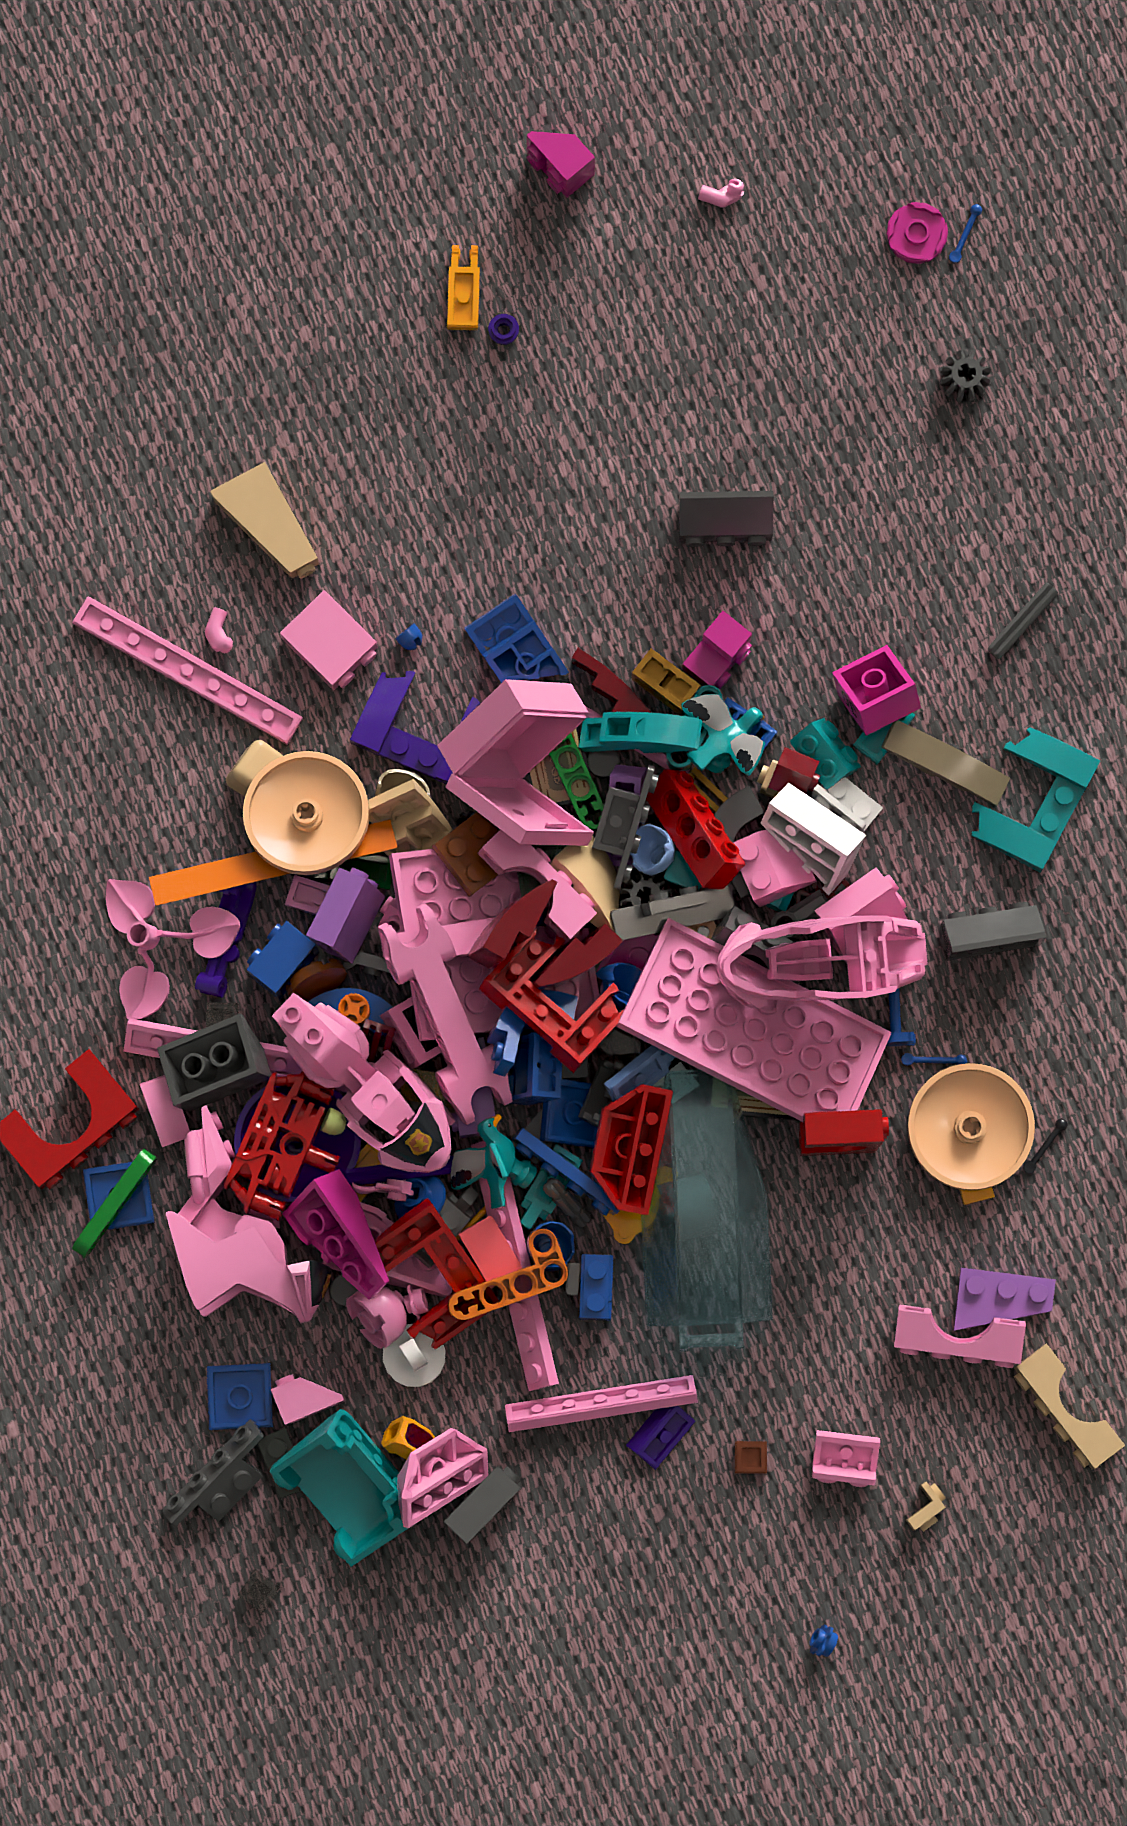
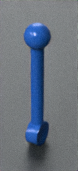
[949,204,982,263]
[901,1053,967,1066]

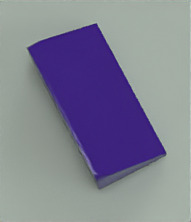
[626,1406,696,1470]

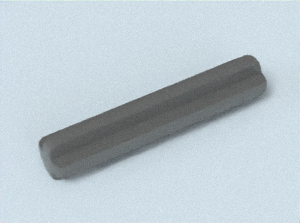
[988,583,1058,659]

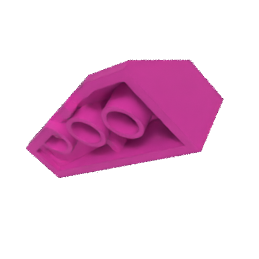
[282,1169,389,1300]

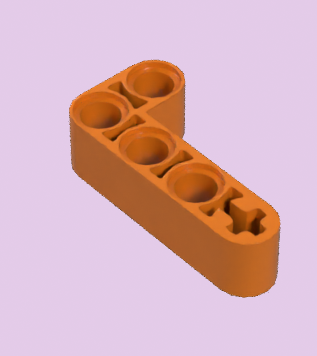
[448,1229,568,1320]

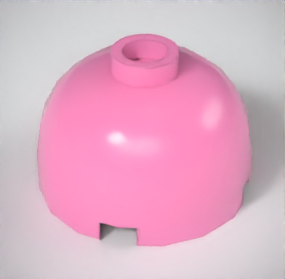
[346,1287,407,1349]

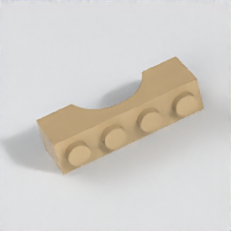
[1014,1343,1125,1469]

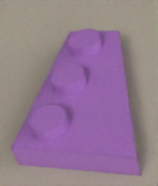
[953,1268,1056,1331]

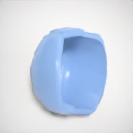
[630,824,675,876]

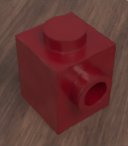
[768,747,821,794]

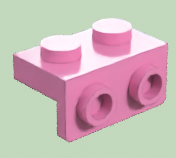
[812,1430,880,1487]

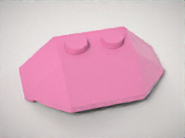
[397,1428,489,1528]

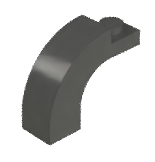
[714,786,765,900]

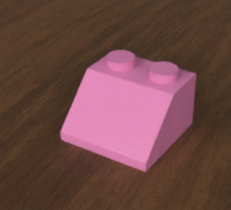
[734,830,817,907]

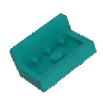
[790,718,861,789]

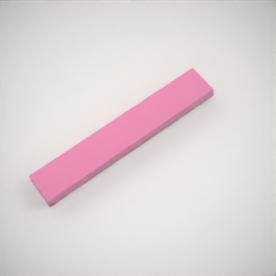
[505,1375,698,1432]

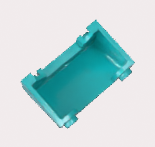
[269,1409,408,1567]

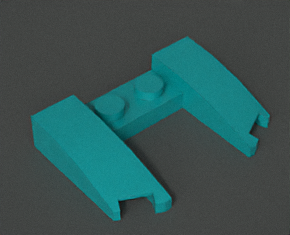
[971,727,1100,873]

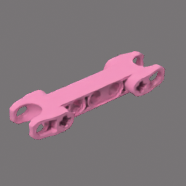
[378,904,513,1125]

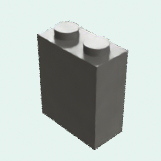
[444,1466,521,1544]

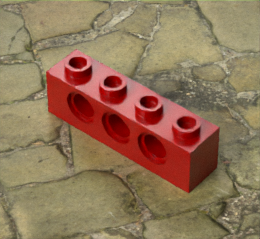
[646,769,746,889]

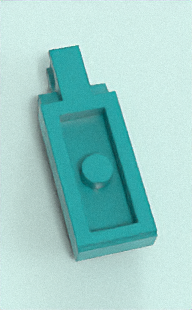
[520,1144,583,1230]

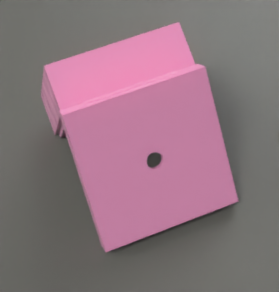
[437,680,594,846]

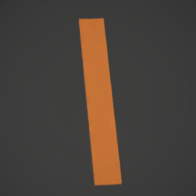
[149,819,398,906]

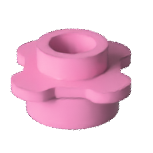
[404,1285,429,1320]

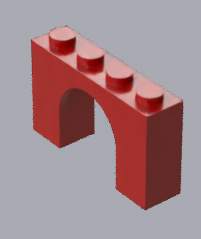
[0,1049,140,1190]
[798,1109,889,1156]

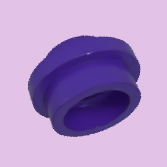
[488,314,519,345]

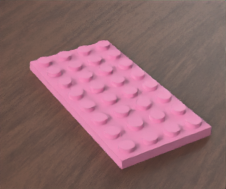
[616,918,892,1122]

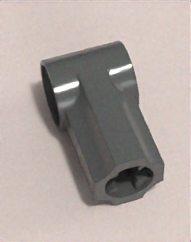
[771,889,829,942]

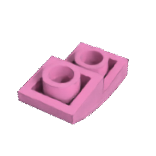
[139,1075,190,1147]

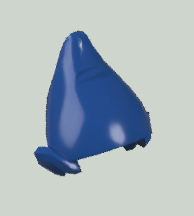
[596,963,642,1013]

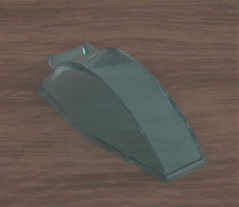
[641,1070,773,1352]

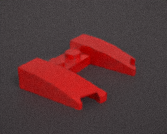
[479,929,624,1073]
[374,1198,499,1349]

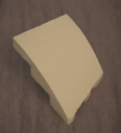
[368,779,453,857]
[550,836,621,931]

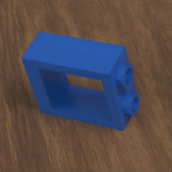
[508,1032,562,1106]

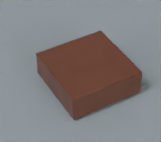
[735,1441,767,1474]

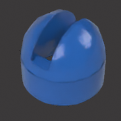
[395,623,423,650]

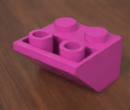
[526,131,595,198]

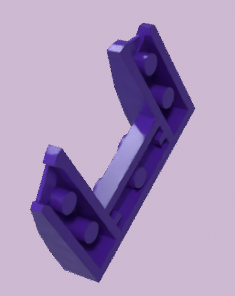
[350,671,481,785]

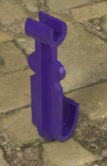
[195,882,257,998]

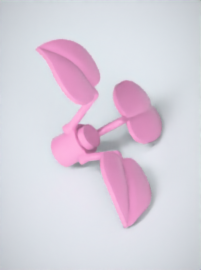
[106,879,240,1020]

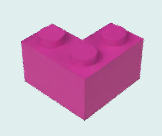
[682,611,752,689]

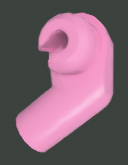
[698,179,744,208]

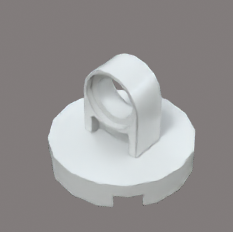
[383,1324,446,1387]

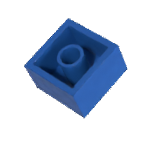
[246,921,319,1001]

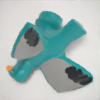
[681,694,765,776]
[451,1114,537,1209]

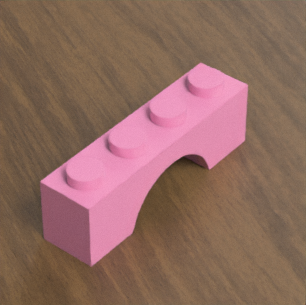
[478,830,597,944]
[894,1305,1026,1368]

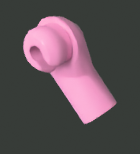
[205,607,233,654]

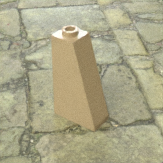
[210,462,319,579]

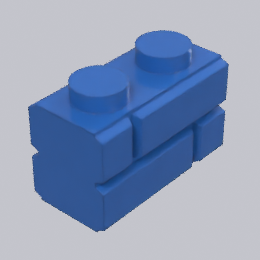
[579,1254,613,1321]

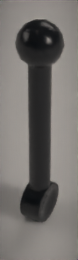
[1023,1118,1068,1174]

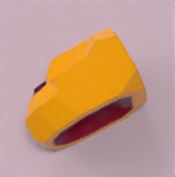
[381,1416,435,1460]

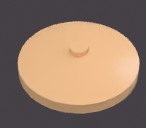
[243,751,369,875]
[907,1063,1035,1190]

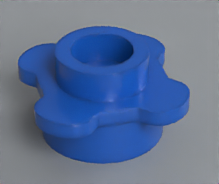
[810,1624,838,1657]

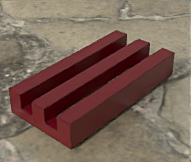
[362,1019,396,1063]

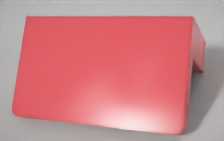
[458,1216,522,1289]

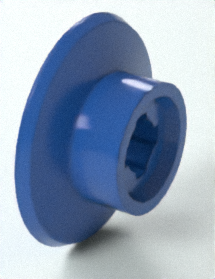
[395,1175,446,1219]

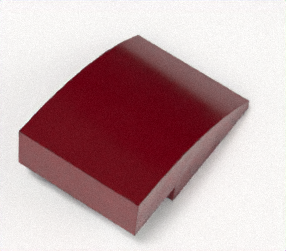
[467,879,558,969]
[530,924,623,990]

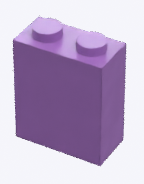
[306,867,385,964]

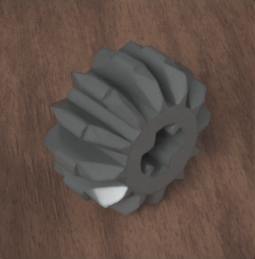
[940,350,992,403]
[619,872,672,907]

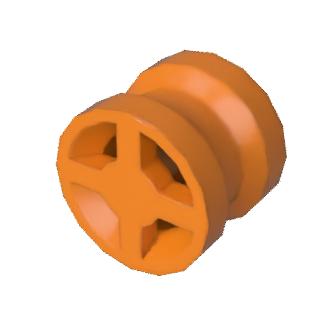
[338,993,370,1026]

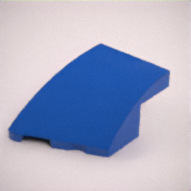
[464,594,569,683]

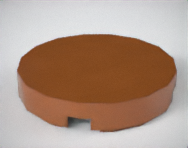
[285,958,347,1002]

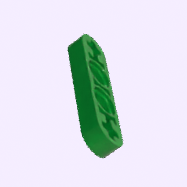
[549,733,604,832]
[72,1149,157,1258]

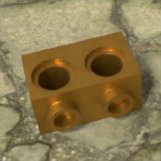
[631,648,701,716]

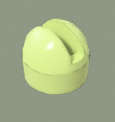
[320,1108,347,1135]

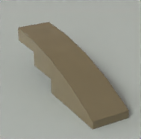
[881,720,1010,806]

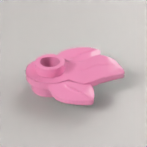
[352,1179,414,1202]

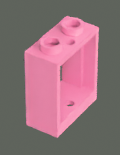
[380,997,442,1070]

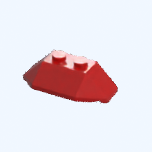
[589,1084,673,1215]

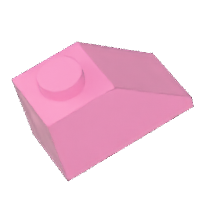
[271,1374,345,1426]

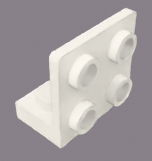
[811,777,883,833]

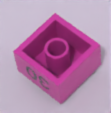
[832,645,921,736]

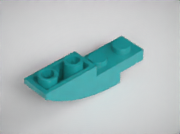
[578,712,702,753]

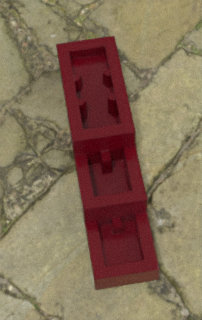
[572,647,651,713]

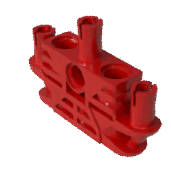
[224,1071,341,1221]

